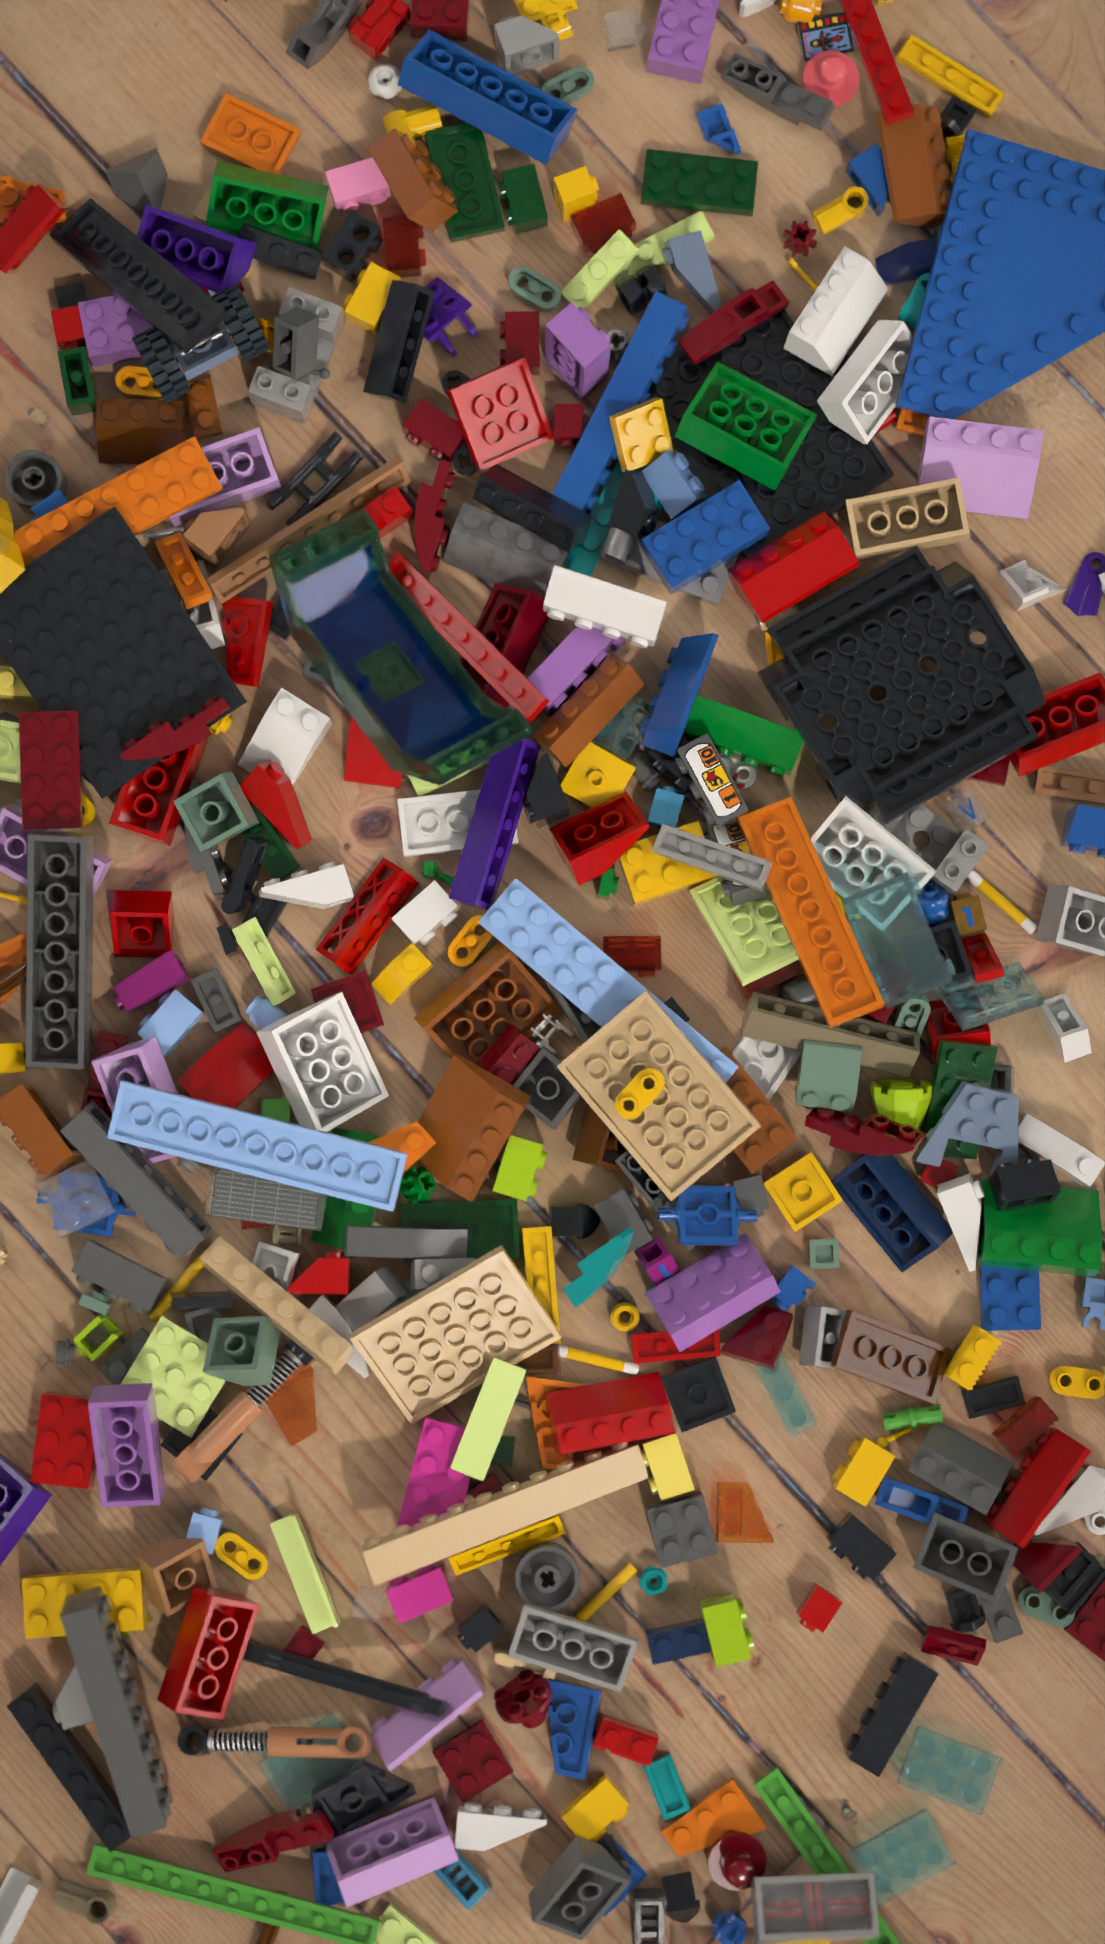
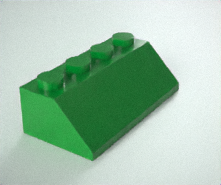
[205,161,329,248]
[683,695,804,777]
[311,1127,381,1249]

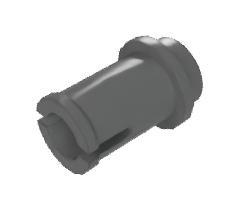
[630,755,662,792]

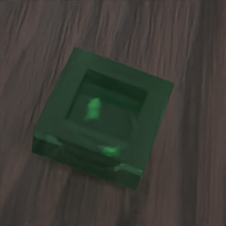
[490,1435,515,1466]

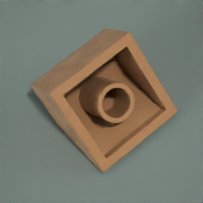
[183,507,251,569]
[136,1538,218,1617]

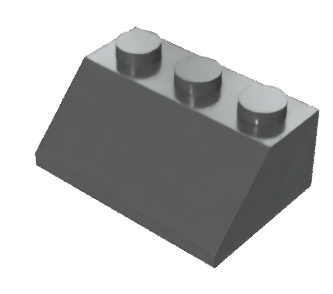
[907,1422,1013,1515]
[913,1512,1018,1604]
[528,1836,631,1941]

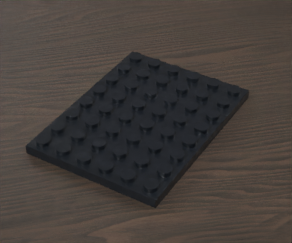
[648,309,894,558]
[0,506,247,799]

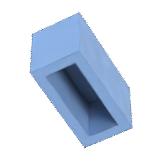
[137,989,205,1057]

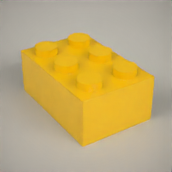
[618,821,717,906]

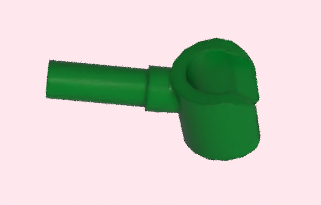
[422,861,454,884]

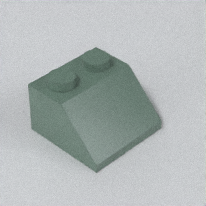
[173,772,260,852]
[795,1039,862,1112]
[203,1316,281,1386]

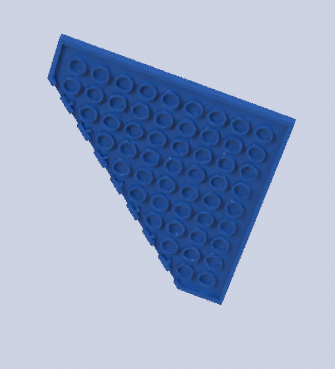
[895,129,1105,419]

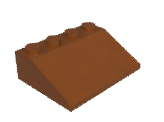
[414,941,561,1064]
[417,1053,532,1202]

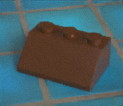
[96,398,187,464]
[572,1102,627,1173]

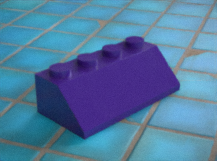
[137,205,257,293]

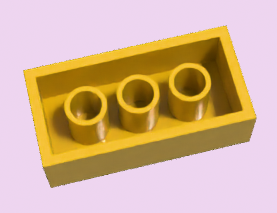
[22,1566,148,1639]

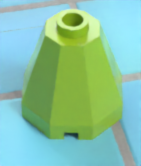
[870,1078,932,1130]

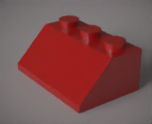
[0,184,68,274]

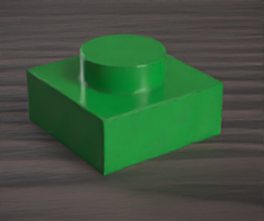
[598,868,619,900]

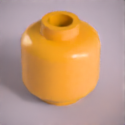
[779,0,821,24]

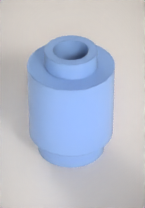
[245,995,288,1029]

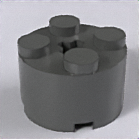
[4,450,67,514]

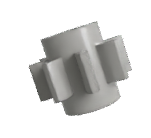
[605,325,631,363]

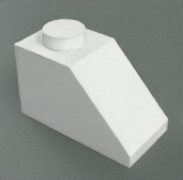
[1039,993,1092,1062]

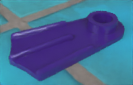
[1063,552,1105,616]

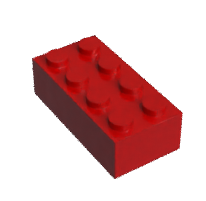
[1008,672,1105,777]
[157,1586,260,1720]

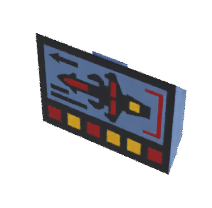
[798,12,854,62]

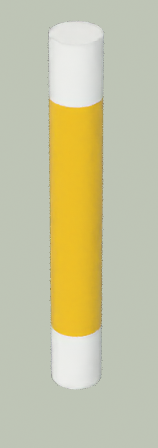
[966,870,1038,935]
[555,1343,639,1376]

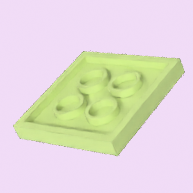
[121,1316,226,1438]

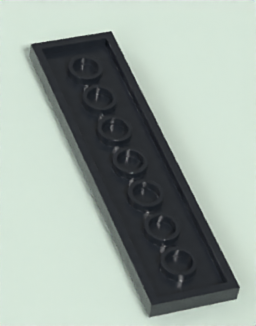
[49,198,229,354]

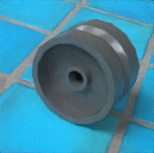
[515,1542,580,1612]

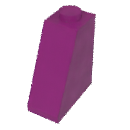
[113,950,191,1014]

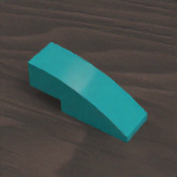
[563,1227,634,1308]

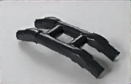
[265,431,363,526]

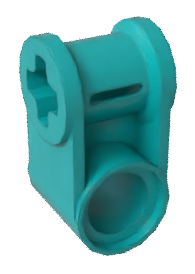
[897,273,930,329]

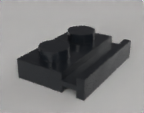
[1043,1542,1105,1615]

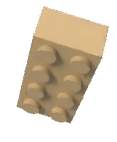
[846,477,970,562]

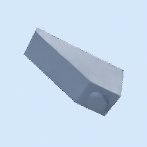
[662,230,722,315]

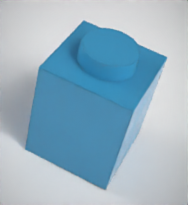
[647,786,684,829]

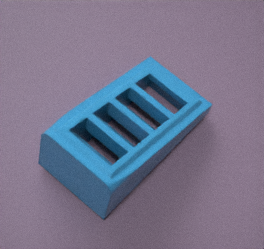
[434,1849,493,1910]

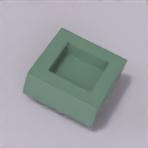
[808,1239,840,1269]
[78,1289,114,1316]

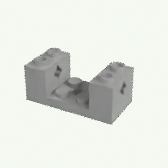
[248,287,345,424]
[868,805,990,897]

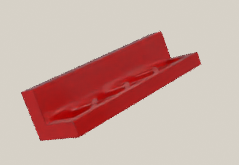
[316,857,419,975]

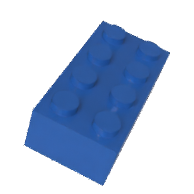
[640,480,770,595]

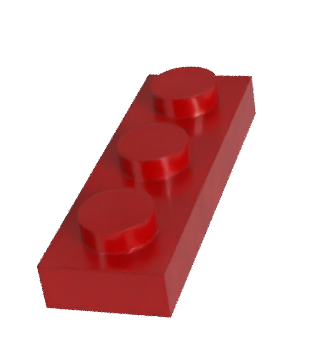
[631,1329,721,1364]

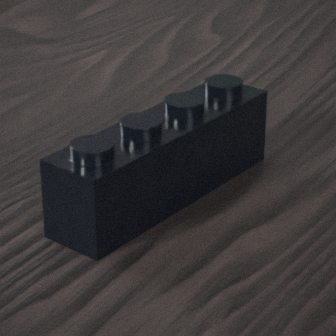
[363,280,435,403]
[473,464,593,552]
[845,1651,939,1777]

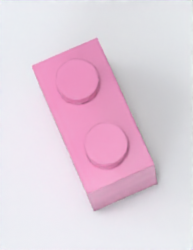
[325,157,391,213]

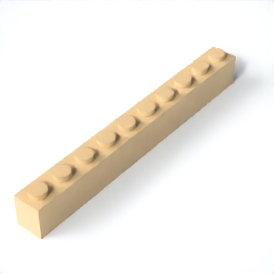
[358,1441,649,1586]

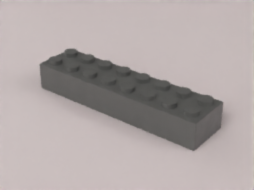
[26,831,94,1070]
[60,1586,173,1838]

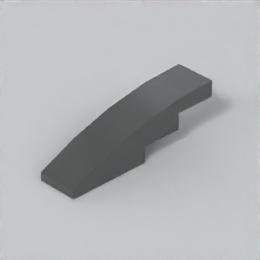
[344,1226,468,1259]

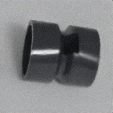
[615,264,667,316]

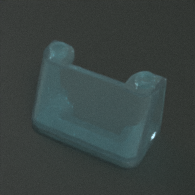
[841,872,956,1010]

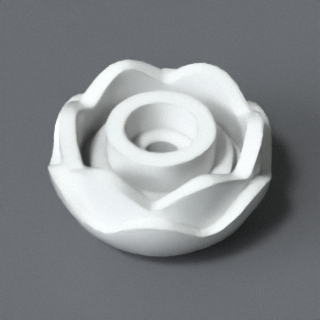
[368,64,402,100]

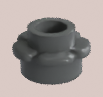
[56,1338,75,1367]

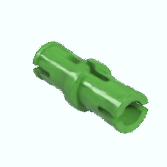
[882,1404,943,1431]

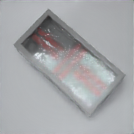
[751,1872,879,1944]

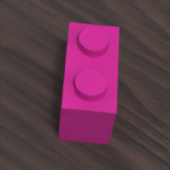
[386,1563,454,1624]

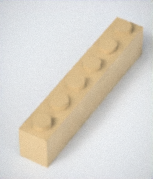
[199,1236,354,1375]

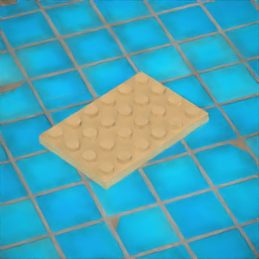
[557,990,761,1201]
[349,1245,562,1424]

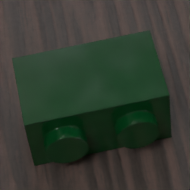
[498,163,548,234]
[57,346,98,416]

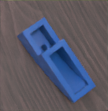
[875,1476,971,1525]

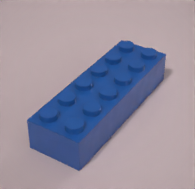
[397,30,578,165]

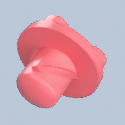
[803,50,859,107]

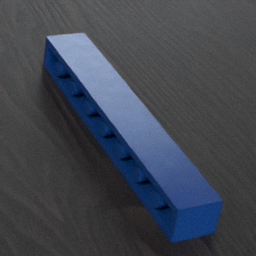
[552,291,690,513]

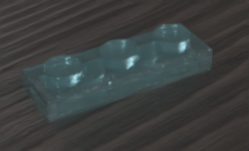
[754,1354,817,1438]

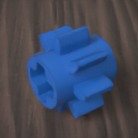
[711,1909,748,1944]

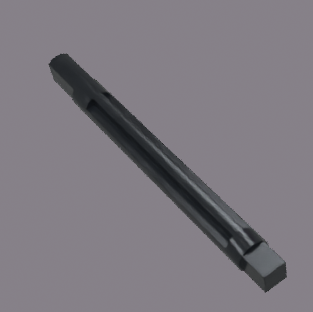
[242,1640,447,1716]

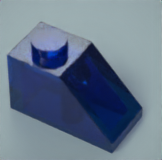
[875,238,936,286]

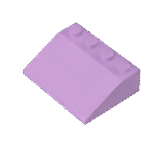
[917,416,1044,520]

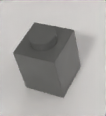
[731,1174,770,1217]

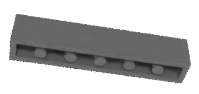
[60,1100,212,1259]

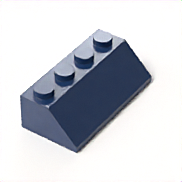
[830,1154,953,1273]

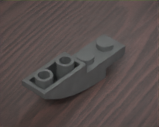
[721,53,835,131]
[184,778,229,897]
[615,1150,696,1251]

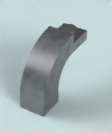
[285,0,361,69]

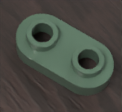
[541,66,594,105]
[509,266,561,312]
[891,992,930,1036]
[1017,1585,1075,1628]

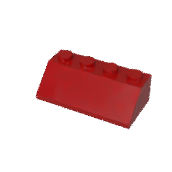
[727,512,860,624]
[109,738,208,846]
[545,1372,675,1455]
[984,1427,1091,1549]

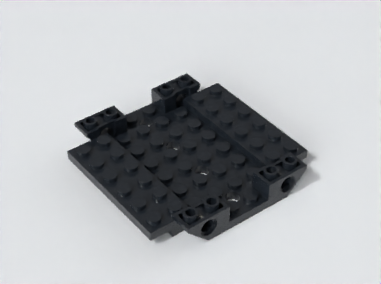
[757,546,1046,824]

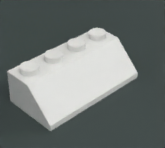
[784,246,888,377]
[817,320,913,444]
[543,565,667,648]

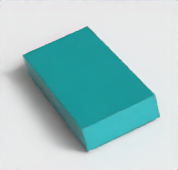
[642,1752,692,1821]

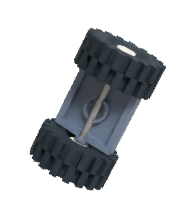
[132,283,270,403]

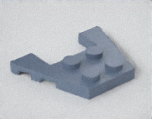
[912,1081,1018,1176]

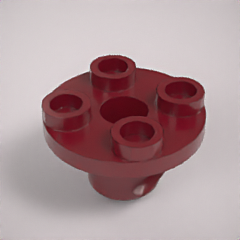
[493,1670,552,1728]
[707,1830,767,1890]

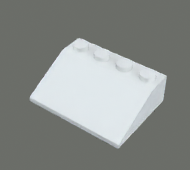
[811,796,936,931]
[256,992,389,1132]

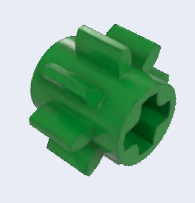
[400,1167,435,1203]

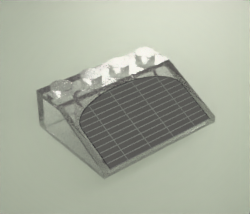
[205,1165,328,1231]

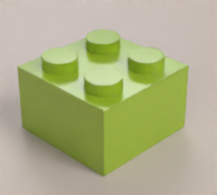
[493,1135,547,1202]
[699,1592,754,1668]

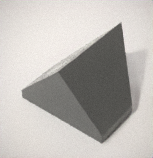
[105,148,168,213]

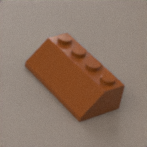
[876,104,952,228]
[532,653,645,767]

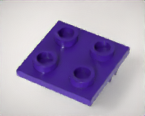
[423,277,478,358]

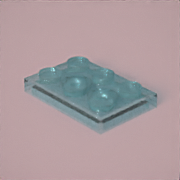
[939,962,1044,1031]
[258,1712,365,1810]
[897,1725,1002,1815]
[848,1808,956,1906]

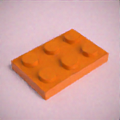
[200,93,302,175]

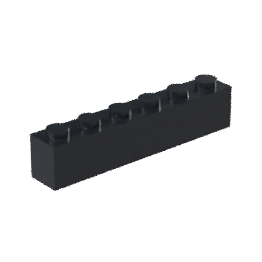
[7,1682,131,1853]

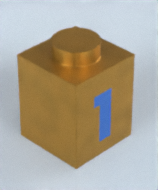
[948,892,987,937]

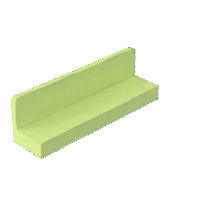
[451,1358,527,1481]
[270,1512,341,1634]

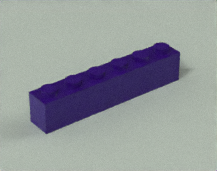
[449,733,541,910]

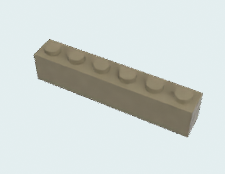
[742,992,920,1077]

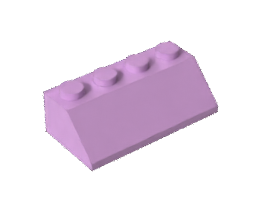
[91,1036,178,1163]
[371,1657,485,1772]
[324,1797,459,1907]

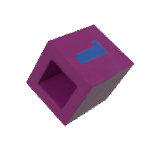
[634,1236,681,1286]

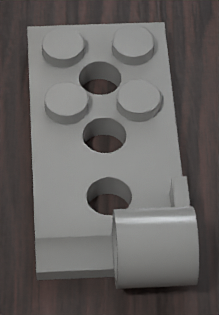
[600,519,739,607]

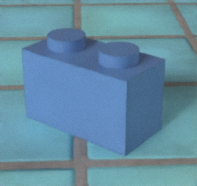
[641,451,708,519]

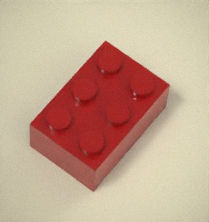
[30,1391,96,1489]

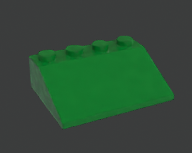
[674,361,817,491]
[978,1179,1102,1277]

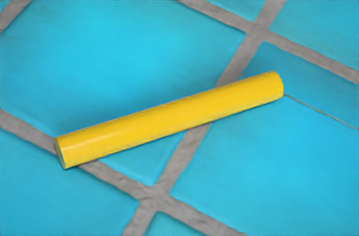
[148,1248,207,1323]
[573,1562,638,1622]

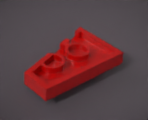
[220,597,273,688]

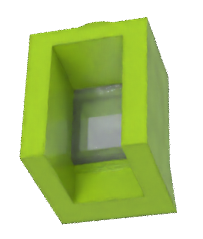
[73,1314,125,1361]

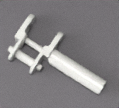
[517,1013,574,1080]

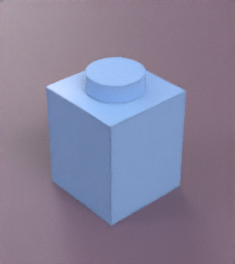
[186,1507,225,1555]

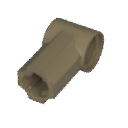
[54,1878,117,1924]

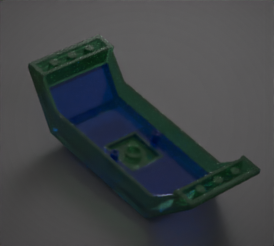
[269,509,534,786]

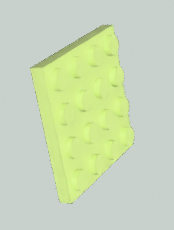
[689,876,799,986]

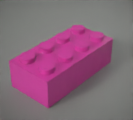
[397,1416,471,1527]

